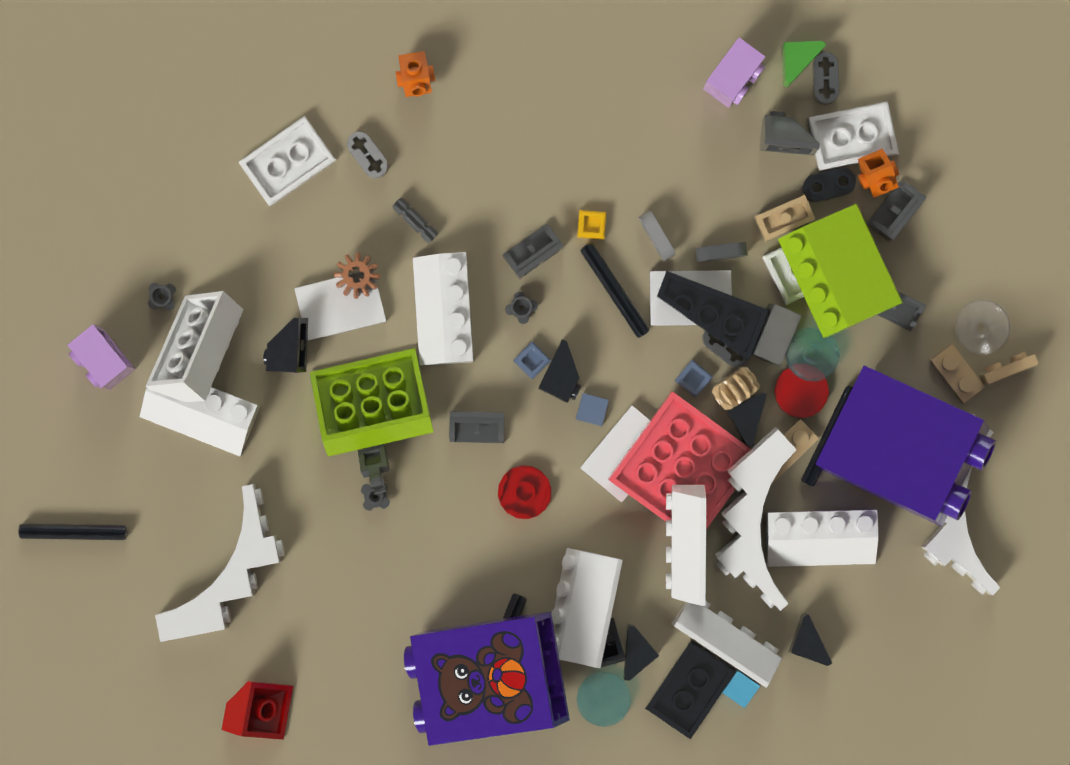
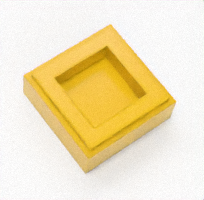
[577,210,606,240]

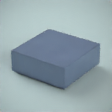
[513,342,551,380]
[675,360,713,398]
[576,393,609,426]

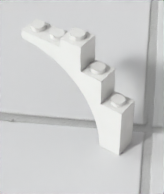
[921,414,1000,595]
[715,427,796,611]
[155,484,285,642]

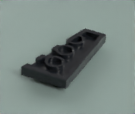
[657,271,768,361]

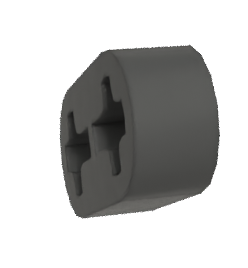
[813,52,839,105]
[695,242,748,262]
[702,331,747,367]

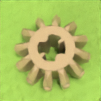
[712,367,760,410]

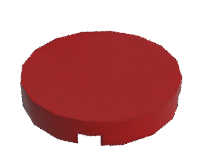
[774,364,829,418]
[498,465,552,519]

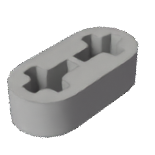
[347,132,388,179]
[638,210,676,261]

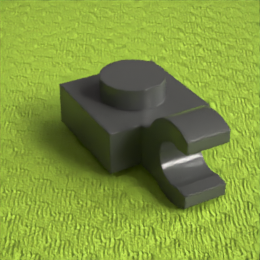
[358,444,390,494]

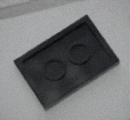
[645,640,736,740]

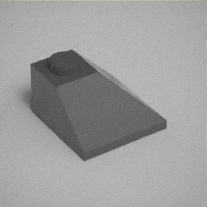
[760,111,820,156]

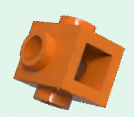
[395,51,436,97]
[858,148,899,198]

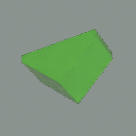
[782,41,826,88]

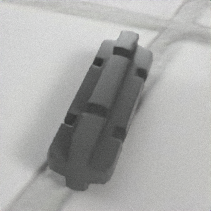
[392,198,438,243]

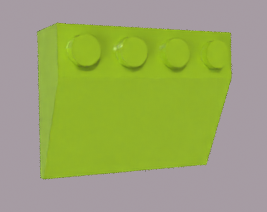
[778,204,903,338]
[309,348,434,457]

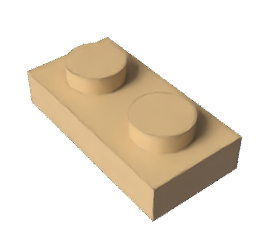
[754,195,816,242]
[929,344,985,404]
[980,352,1039,385]

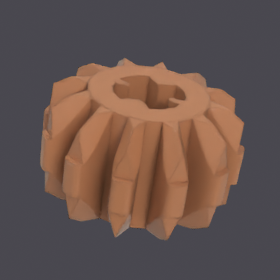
[334,252,381,299]

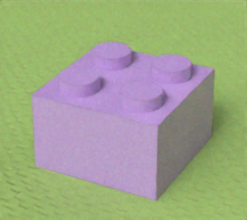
[703,37,765,108]
[67,324,136,390]

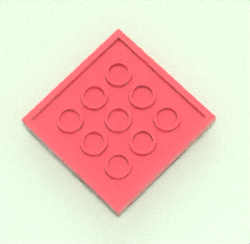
[608,391,750,530]

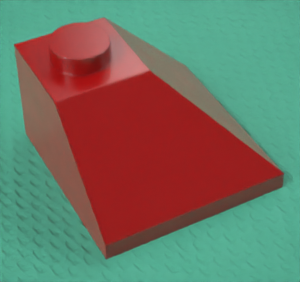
[221,681,293,740]

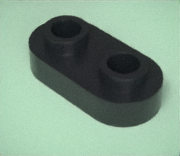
[802,168,856,202]

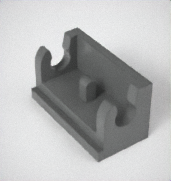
[867,181,927,242]
[502,224,564,280]
[878,291,926,331]
[752,304,802,366]
[449,412,505,443]

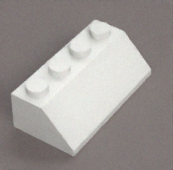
[413,252,474,366]
[146,291,244,402]
[139,387,261,457]
[666,485,706,606]
[765,509,878,567]
[552,548,623,668]
[671,601,782,688]

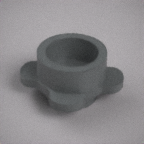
[148,283,176,310]
[505,292,538,324]
[361,484,390,511]

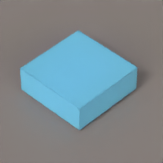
[722,670,760,709]

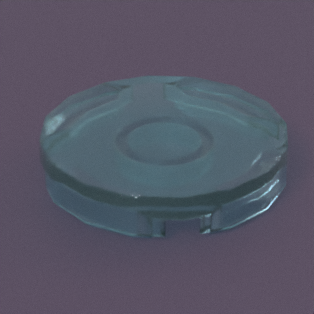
[785,327,840,382]
[576,672,631,727]

